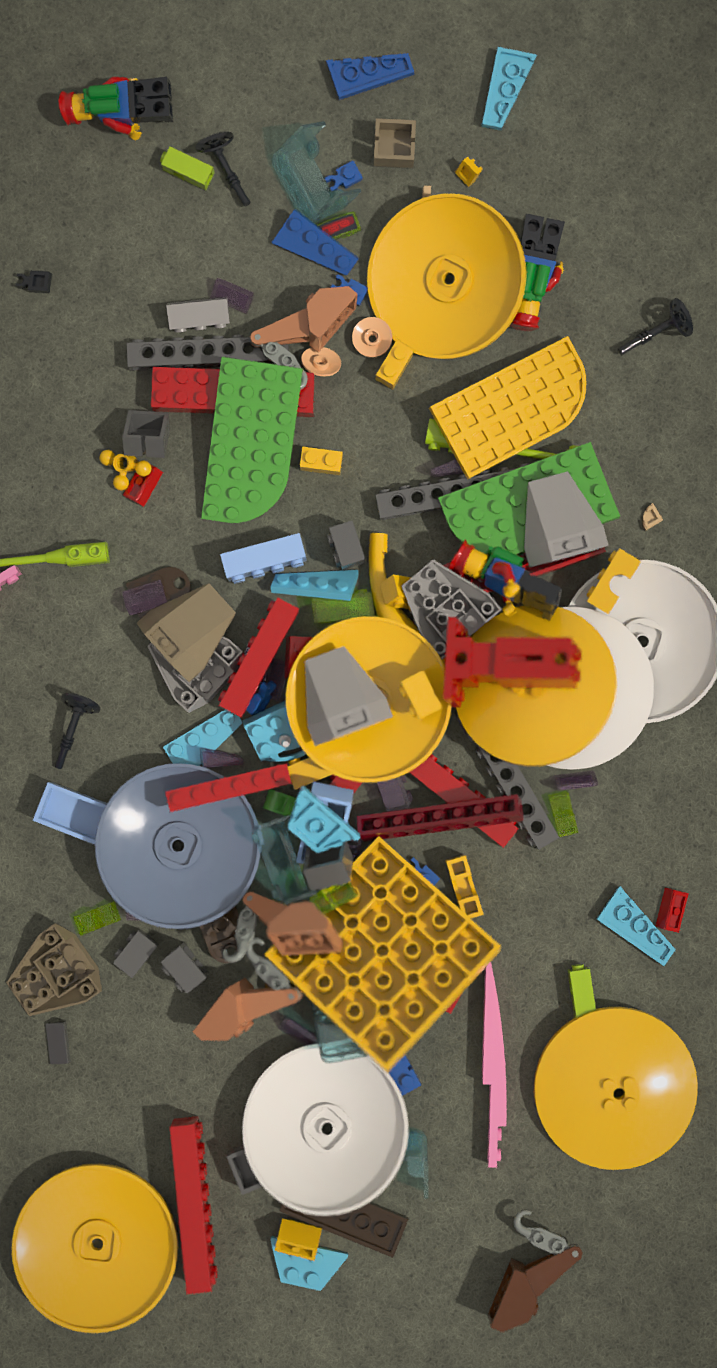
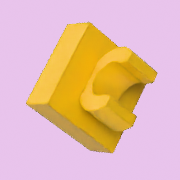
[455,157,482,187]

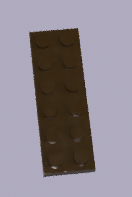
[279,1202,408,1258]

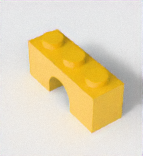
[586,548,641,614]
[445,854,484,919]

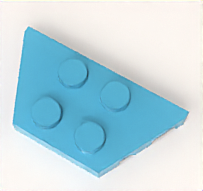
[288,786,360,853]
[271,1236,348,1291]

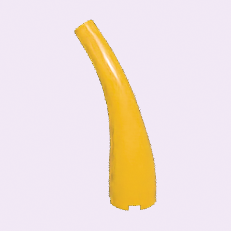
[368,533,446,666]

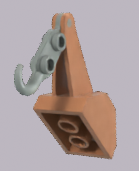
[250,286,358,390]
[223,892,342,962]
[193,938,302,1040]

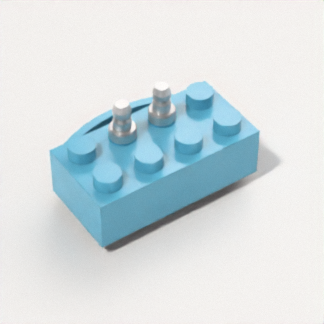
[243,700,306,762]

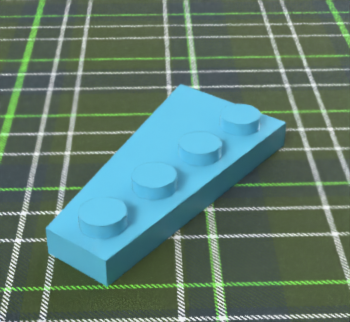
[482,47,537,130]
[271,570,358,601]
[163,709,243,766]
[596,886,676,966]

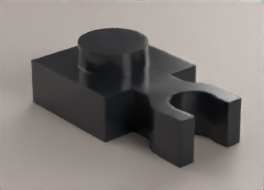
[15,271,52,294]

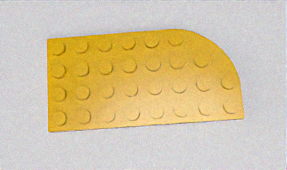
[429,336,586,480]

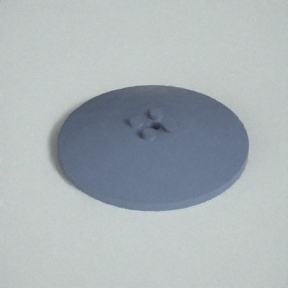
[95,763,261,929]

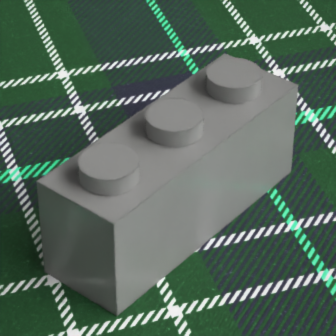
[166,297,230,332]

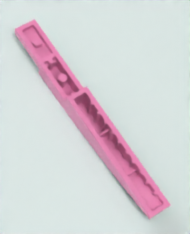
[481,962,506,1168]

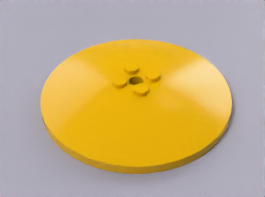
[367,194,527,359]
[456,606,617,766]
[286,617,451,782]
[534,1007,698,1170]
[12,1164,178,1333]

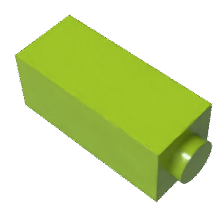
[160,147,214,190]
[567,964,596,1018]

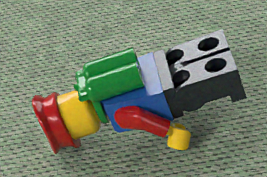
[58,76,173,140]
[509,213,565,331]
[448,539,562,621]

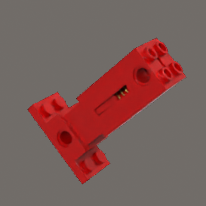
[443,617,582,708]

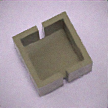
[374,118,416,168]

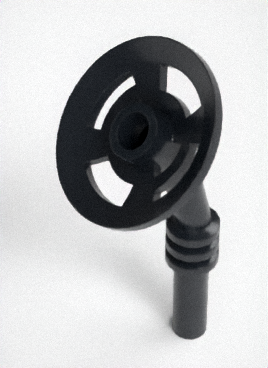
[195,132,251,207]
[618,298,693,355]
[55,693,101,769]

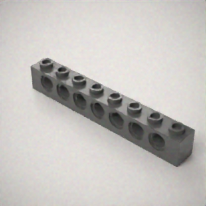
[127,335,289,371]
[375,463,529,521]
[455,710,560,850]

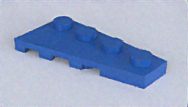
[326,53,414,100]
[272,209,359,276]

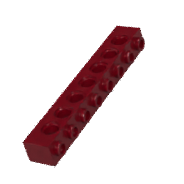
[357,794,524,842]

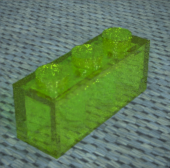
[311,589,374,624]

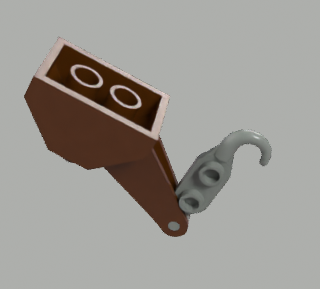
[488,1210,582,1332]

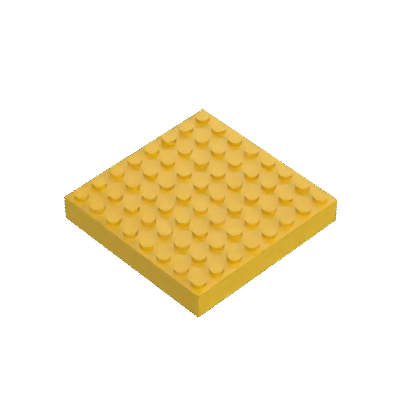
[265,836,501,1074]

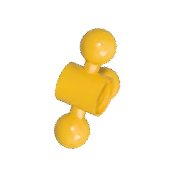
[99,450,152,491]

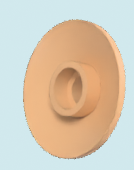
[352,317,392,357]
[301,347,341,376]

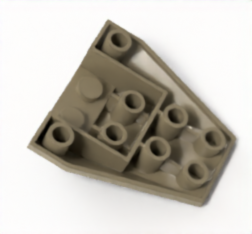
[137,583,236,682]
[6,923,102,1016]

